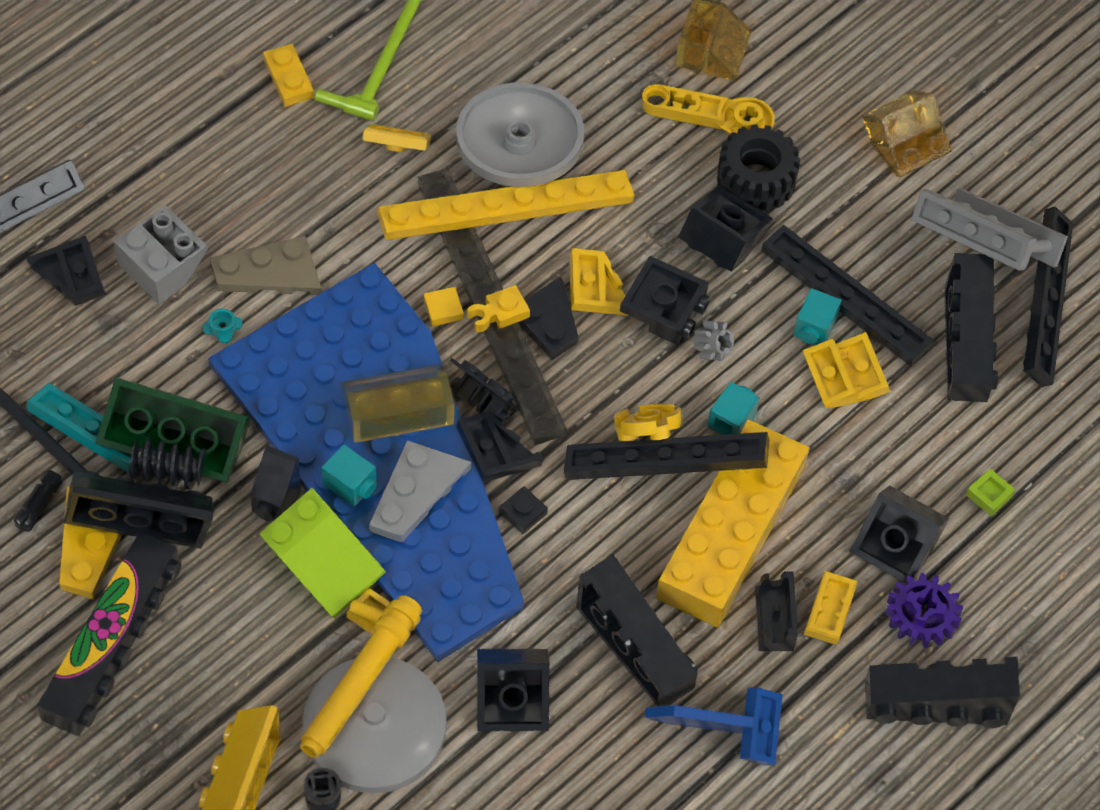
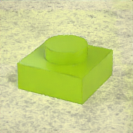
[966,468,1016,517]

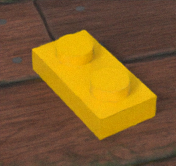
[263,43,314,107]

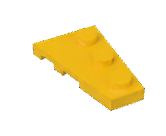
[59,486,123,600]

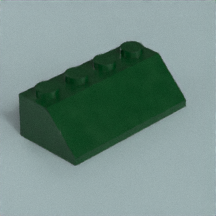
[96,378,251,483]

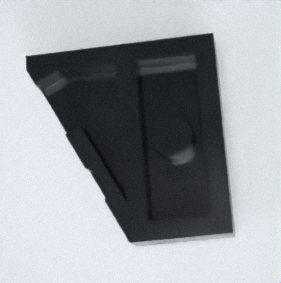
[26,236,106,306]
[516,277,578,360]
[456,412,544,483]

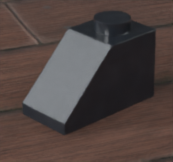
[250,445,301,521]

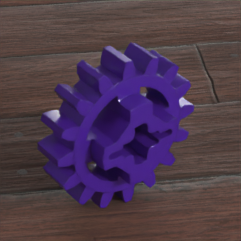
[885,573,963,648]

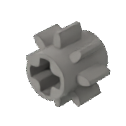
[693,320,734,361]

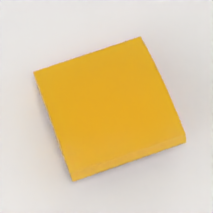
[802,332,891,408]

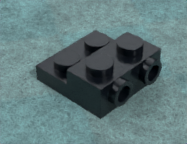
[620,256,711,345]

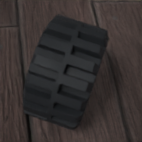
[717,125,800,212]

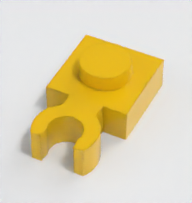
[467,285,530,332]

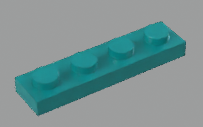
[27,383,131,473]

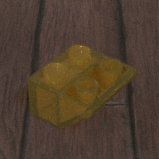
[675,0,751,81]
[862,91,952,177]

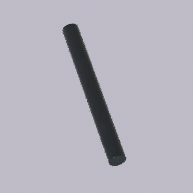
[0,388,88,475]

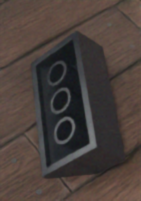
[64,471,214,549]

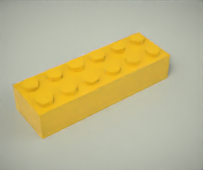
[656,419,810,628]

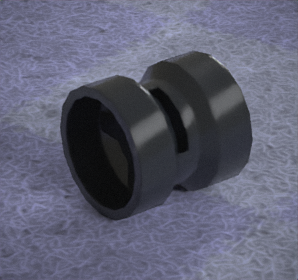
[304,767,341,810]

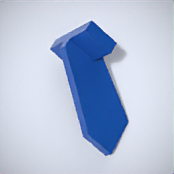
[645,687,783,766]

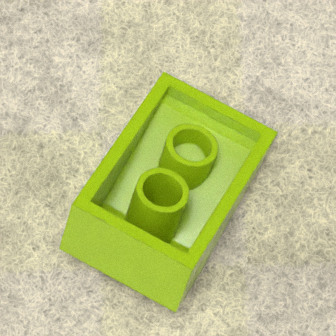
[259,488,386,619]

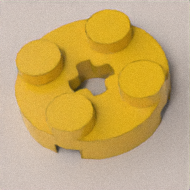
[614,404,683,441]

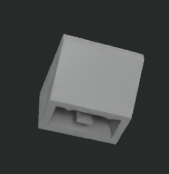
[114,205,208,304]

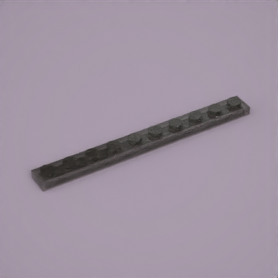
[418,168,567,446]

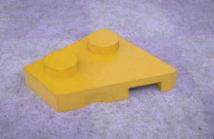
[569,248,629,316]

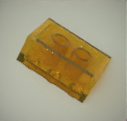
[341,364,455,443]

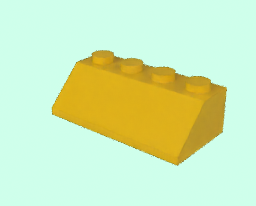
[199,705,281,810]

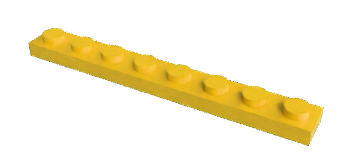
[377,170,635,240]

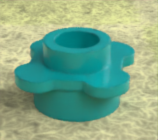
[203,308,243,343]

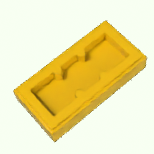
[362,124,431,152]
[804,571,858,645]

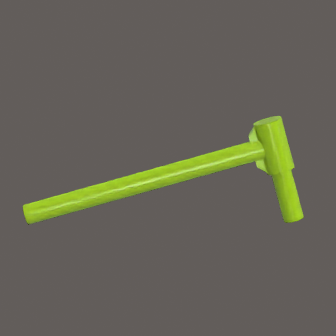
[315,0,421,121]

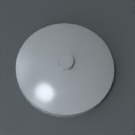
[456,82,584,187]
[303,658,446,793]

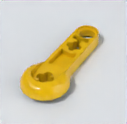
[642,84,775,135]

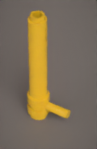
[300,595,422,758]

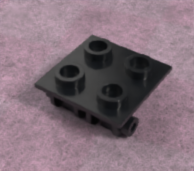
[450,358,520,425]

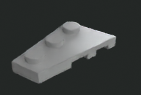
[369,440,471,543]

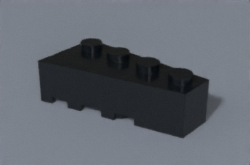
[944,253,998,402]
[576,554,698,706]
[865,656,1020,728]

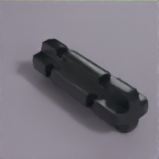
[14,470,62,532]

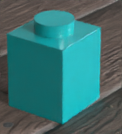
[793,288,842,345]
[707,382,760,435]
[322,444,377,507]

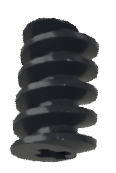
[129,437,206,490]

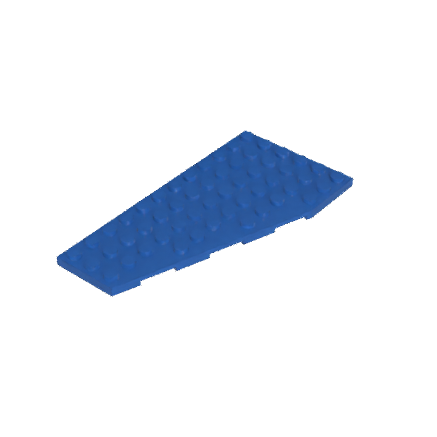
[208,263,524,662]

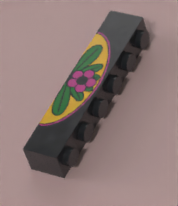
[37,531,182,737]

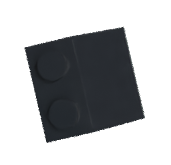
[678,185,773,272]
[849,485,950,582]
[477,649,550,731]

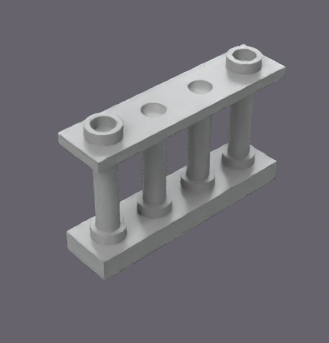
[911,188,1068,270]

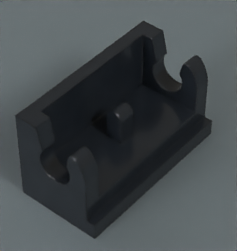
[755,571,798,651]

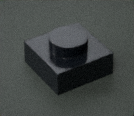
[499,486,548,535]

